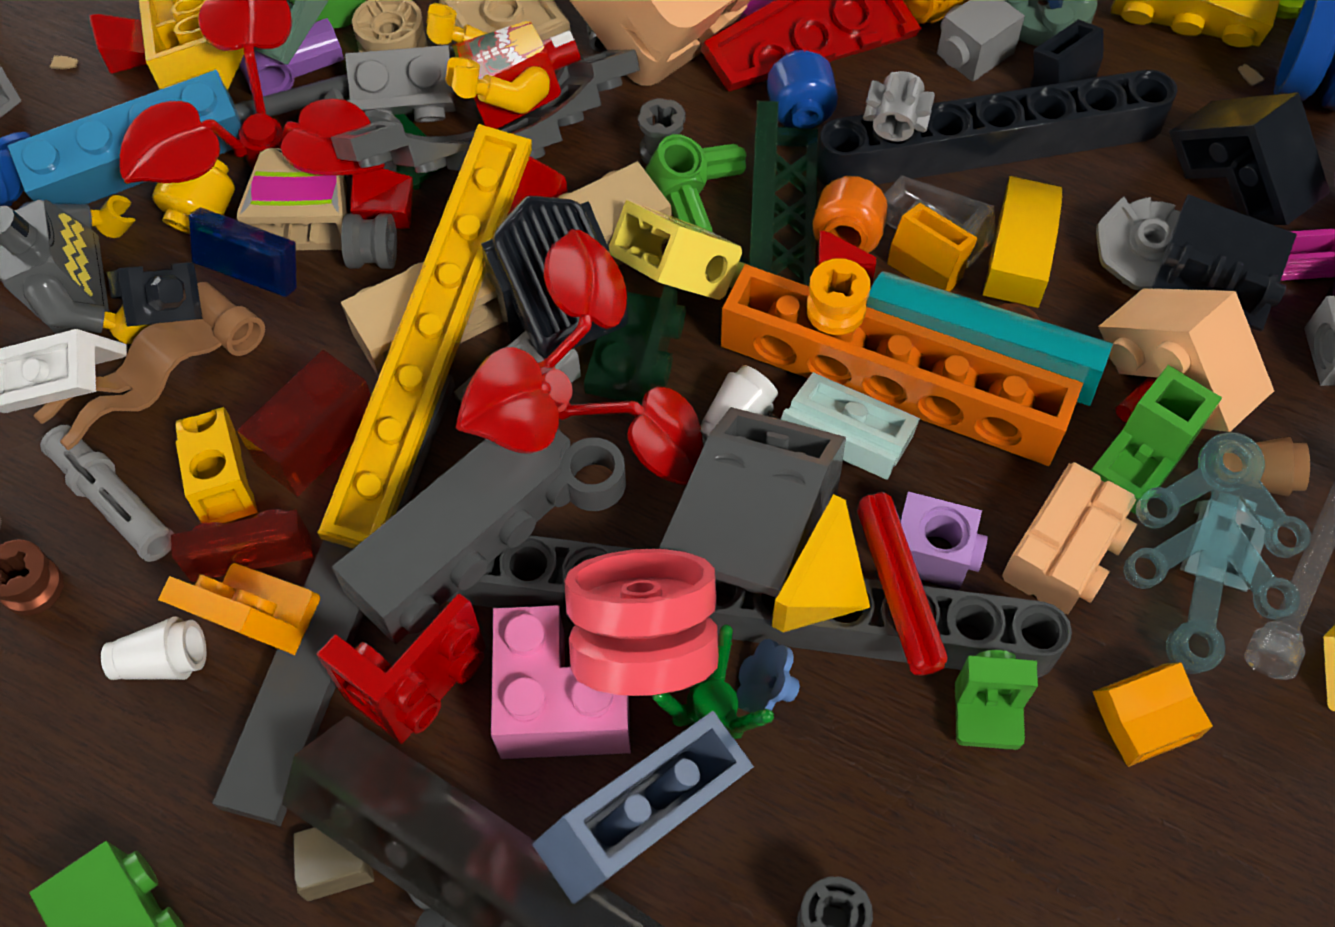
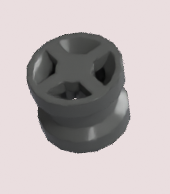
[341,213,397,269]

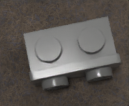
[345,45,457,122]

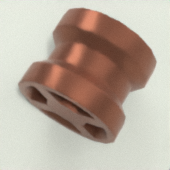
[0,539,64,616]

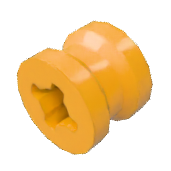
[807,259,870,335]

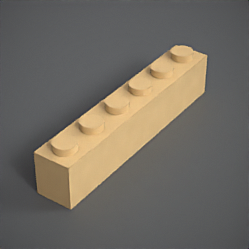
[341,161,672,378]

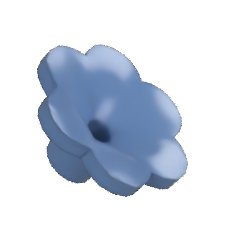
[736,639,800,713]

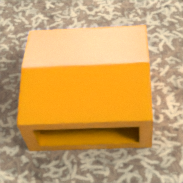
[887,203,978,292]
[1092,662,1213,767]

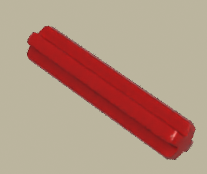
[857,492,948,676]

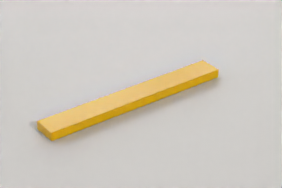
[318,124,532,549]

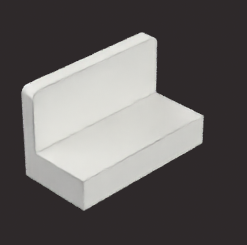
[0,329,127,413]

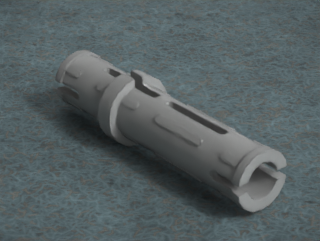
[40,425,176,562]

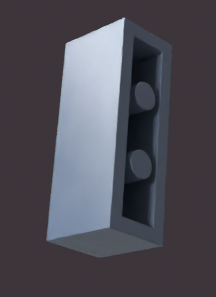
[532,711,754,905]

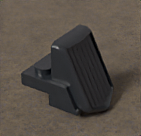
[481,196,629,358]

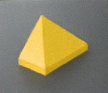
[771,494,870,632]

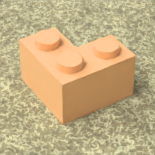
[1098,288,1274,432]

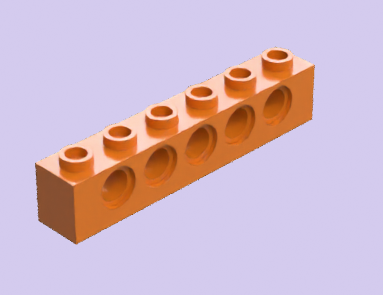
[721,264,1083,466]

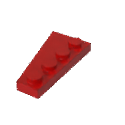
[700,0,921,92]

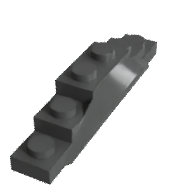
[331,50,640,173]

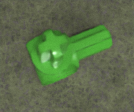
[645,134,746,232]

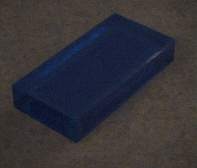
[189,207,297,297]

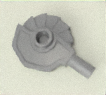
[1096,197,1180,290]

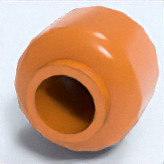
[812,176,888,253]

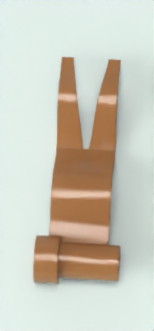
[34,282,265,450]

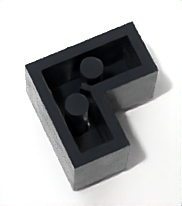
[1169,92,1330,225]

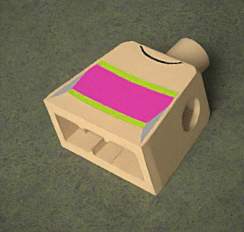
[236,148,351,251]

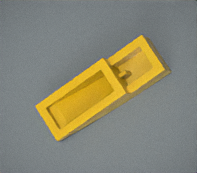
[983,176,1062,308]

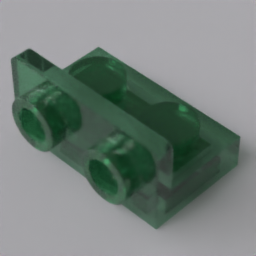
[584,285,686,405]

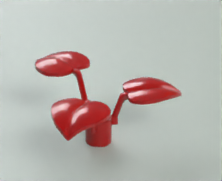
[120,0,385,184]
[456,228,703,486]

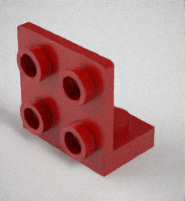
[316,594,486,745]

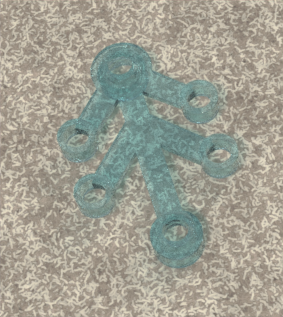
[1124,432,1311,674]

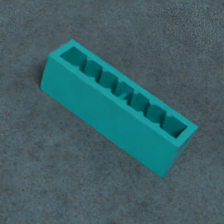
[867,271,1113,406]

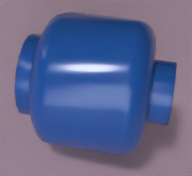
[767,50,838,129]

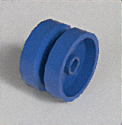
[1274,0,1335,111]

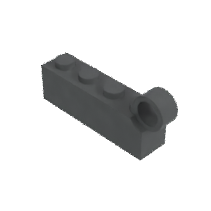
[332,430,626,645]

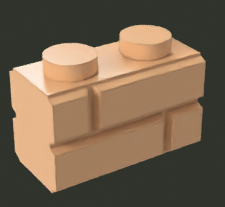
[1002,462,1137,614]

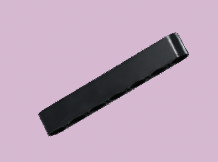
[816,70,1178,186]

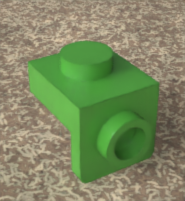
[955,650,1038,750]

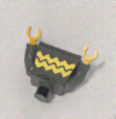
[0,195,150,344]

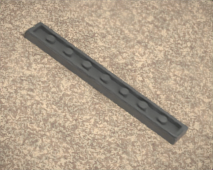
[212,374,455,826]

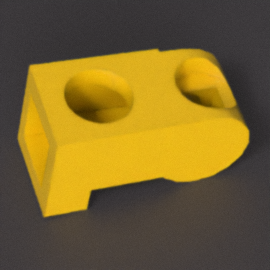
[175,407,258,529]

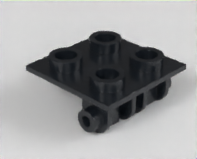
[1151,194,1297,332]

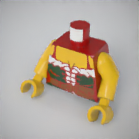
[426,3,581,129]

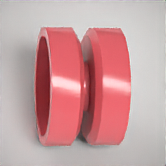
[564,549,719,696]

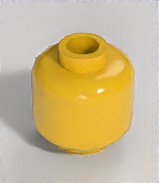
[152,159,235,234]

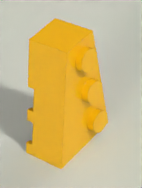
[1110,0,1280,47]

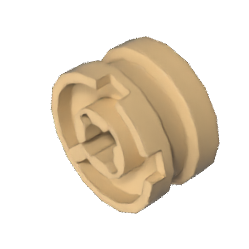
[352,0,428,52]

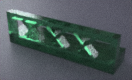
[749,101,818,286]

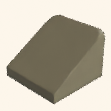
[294,814,375,902]

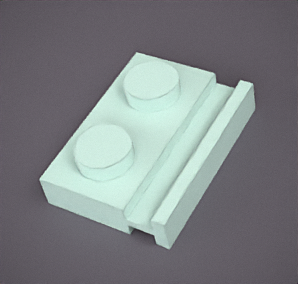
[781,372,920,480]

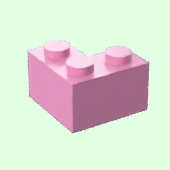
[491,606,631,759]

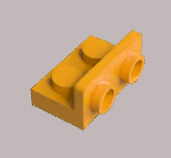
[158,563,320,655]

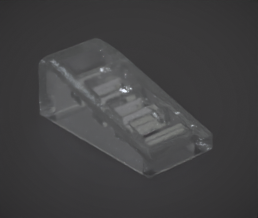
[884,176,995,268]

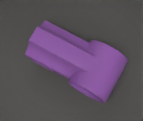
[239,18,344,96]

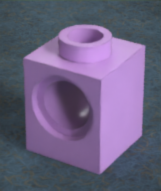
[900,492,988,590]

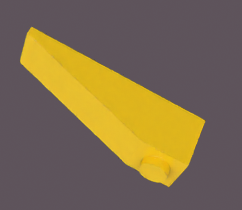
[139,0,244,91]

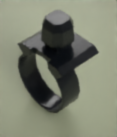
[107,263,203,327]

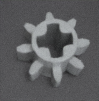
[863,71,935,141]

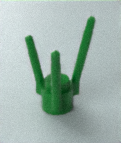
[652,625,774,739]

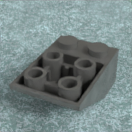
[659,407,846,597]

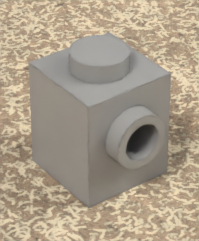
[937,0,1025,82]

